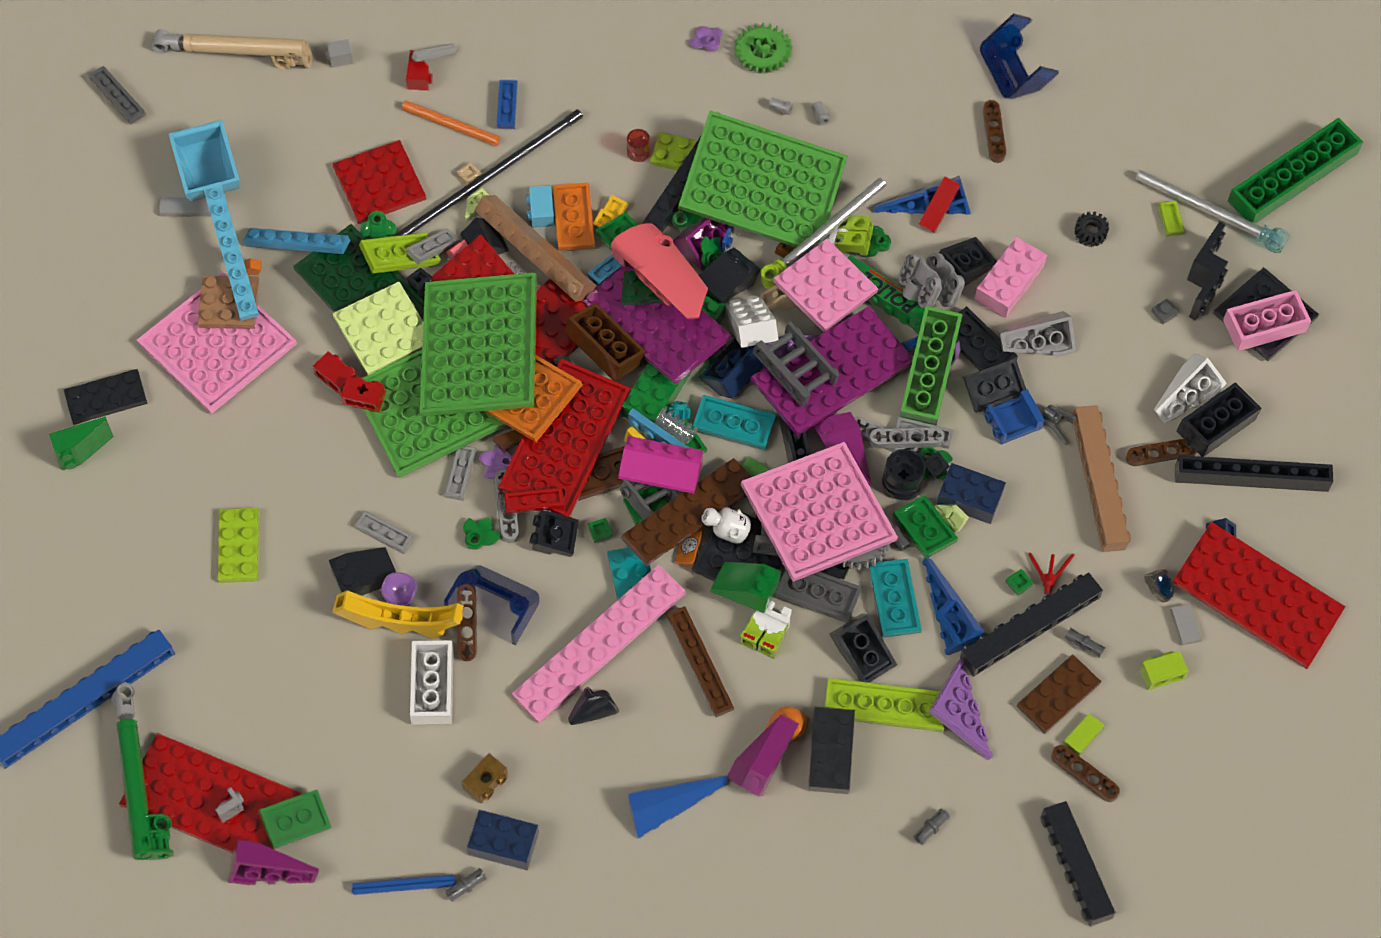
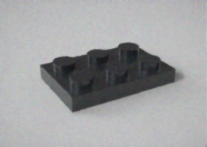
[963,358,1027,413]

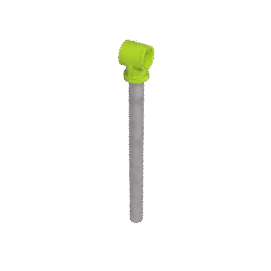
[761,178,886,289]

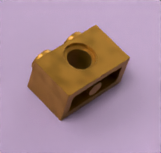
[462,753,508,804]

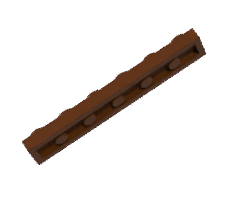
[667,606,734,717]

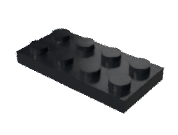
[957,306,1018,370]
[63,369,148,425]

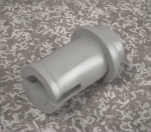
[769,97,793,115]
[811,101,830,125]

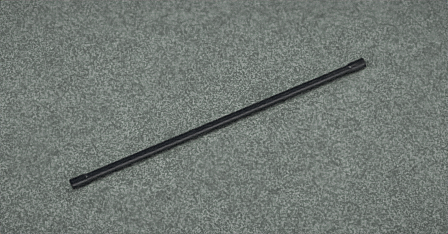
[392,109,583,237]

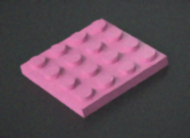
[773,239,878,333]

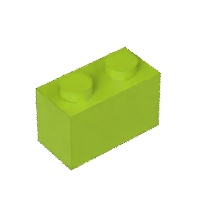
[1140,651,1189,690]

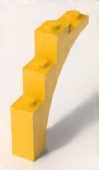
[332,590,464,639]

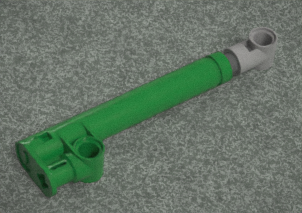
[112,683,174,860]

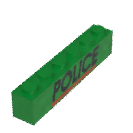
[848,255,925,334]

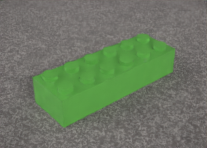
[899,306,963,426]

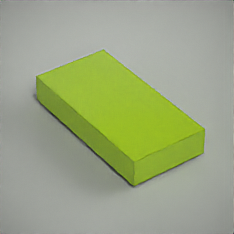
[1158,200,1185,237]
[1064,713,1105,755]

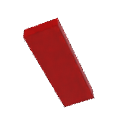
[919,176,961,233]
[504,487,564,514]

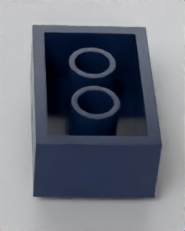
[937,463,1006,524]
[467,810,539,871]

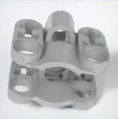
[898,253,964,308]

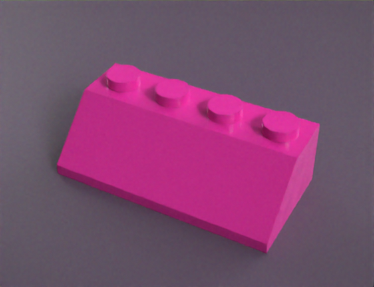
[618,436,704,494]

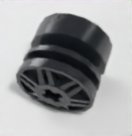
[882,449,926,500]

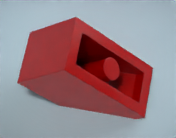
[406,50,433,91]

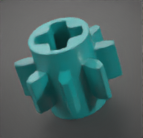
[668,401,691,423]

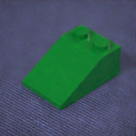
[49,416,114,470]
[710,562,782,613]

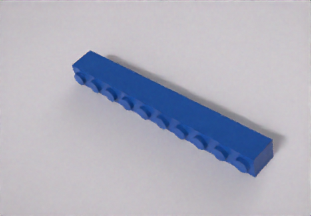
[0,629,175,769]

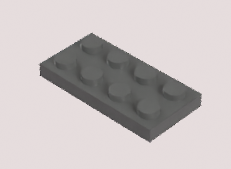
[775,568,862,623]

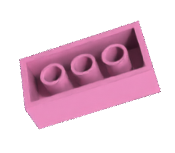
[974,237,1047,318]
[1223,290,1311,351]

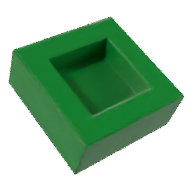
[588,518,613,543]
[1005,568,1033,596]

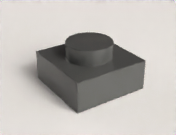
[1151,299,1178,324]

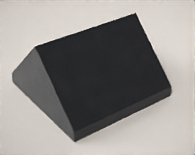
[460,217,508,255]

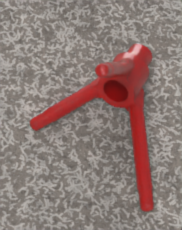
[1028,552,1074,595]

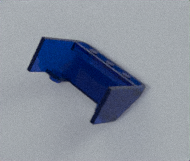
[980,13,1059,99]
[444,565,540,646]

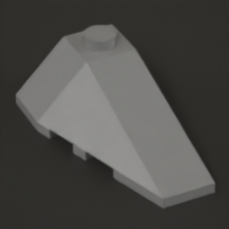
[1000,311,1076,356]

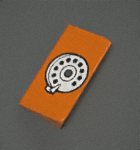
[675,528,703,567]

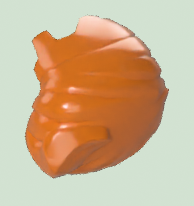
[765,706,809,741]

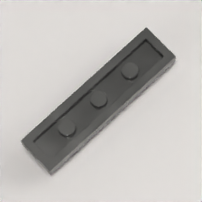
[89,66,146,125]

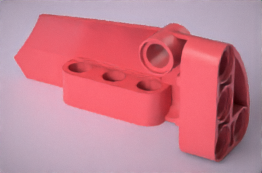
[611,223,708,319]

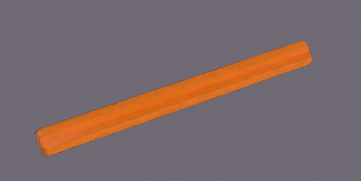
[402,100,501,146]

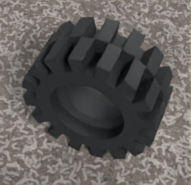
[1074,211,1109,247]

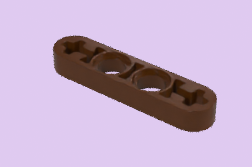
[983,100,1006,163]
[1126,439,1197,466]
[457,583,477,662]
[1051,745,1120,802]

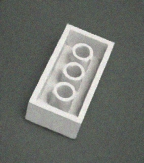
[725,296,778,348]
[410,640,454,725]

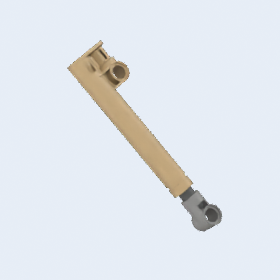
[152,29,312,70]

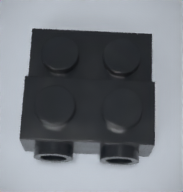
[529,509,579,557]

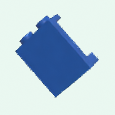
[984,389,1045,445]

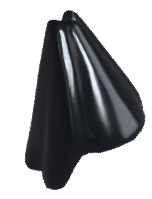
[568,686,619,725]

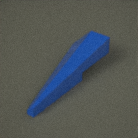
[873,176,971,215]
[922,558,985,655]
[628,776,728,839]

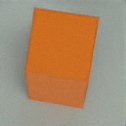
[243,258,262,276]

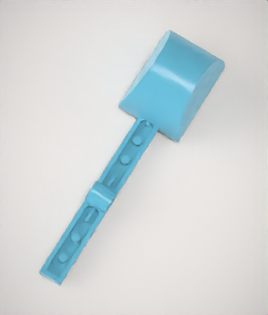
[168,120,259,321]

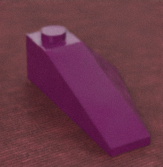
[673,217,733,269]
[814,412,872,485]
[727,714,799,797]
[228,840,319,885]

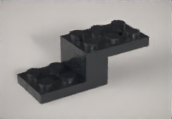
[1187,221,1228,321]

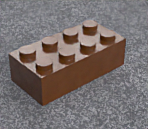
[564,302,646,381]

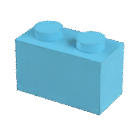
[526,186,554,228]

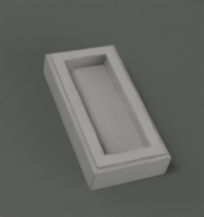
[1170,604,1202,645]

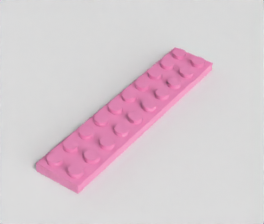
[512,565,686,723]

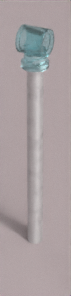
[1135,170,1289,253]

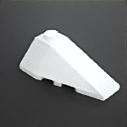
[1154,353,1227,423]

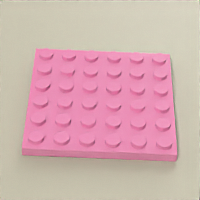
[137,271,297,414]
[741,442,898,582]

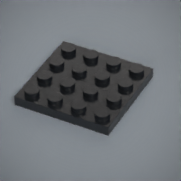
[1213,267,1319,361]
[691,508,783,581]

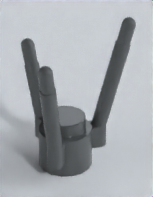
[1043,404,1076,445]

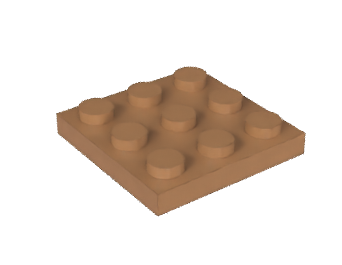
[198,276,260,329]

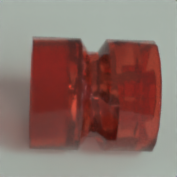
[626,129,650,162]

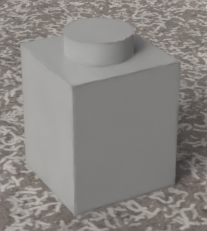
[325,39,353,68]

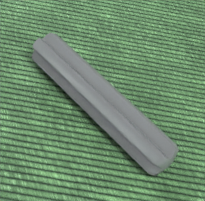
[412,44,457,62]

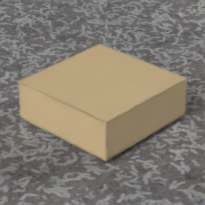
[457,162,482,185]

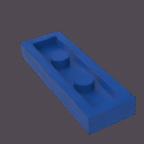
[497,80,518,129]

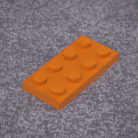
[553,182,595,251]

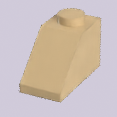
[761,285,797,310]

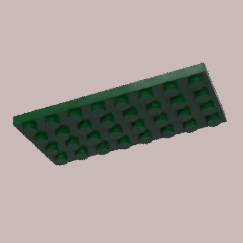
[293,224,424,322]

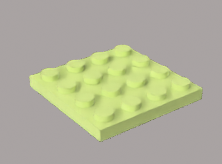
[332,282,424,375]

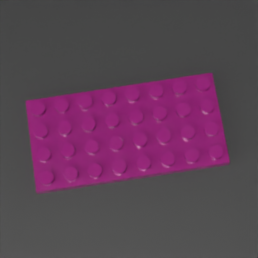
[582,266,732,385]
[751,306,913,436]

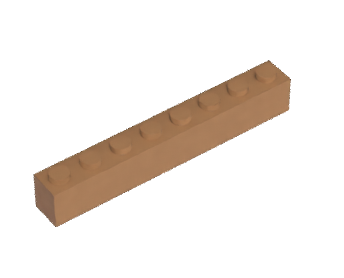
[475,195,596,301]
[1072,405,1131,552]

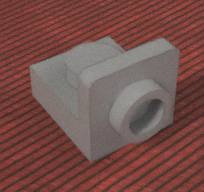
[215,787,244,823]

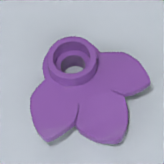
[688,26,722,52]
[479,445,513,479]

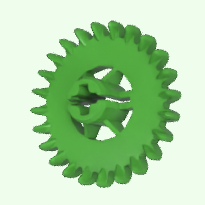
[734,22,792,73]

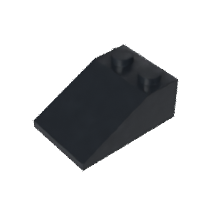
[934,237,997,288]
[698,247,761,304]
[329,547,396,596]
[829,613,897,683]

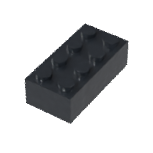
[1176,382,1262,457]
[808,707,855,794]

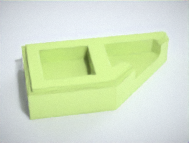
[465,188,489,221]
[934,504,969,532]

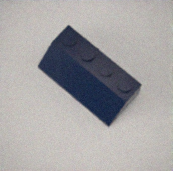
[699,338,764,399]

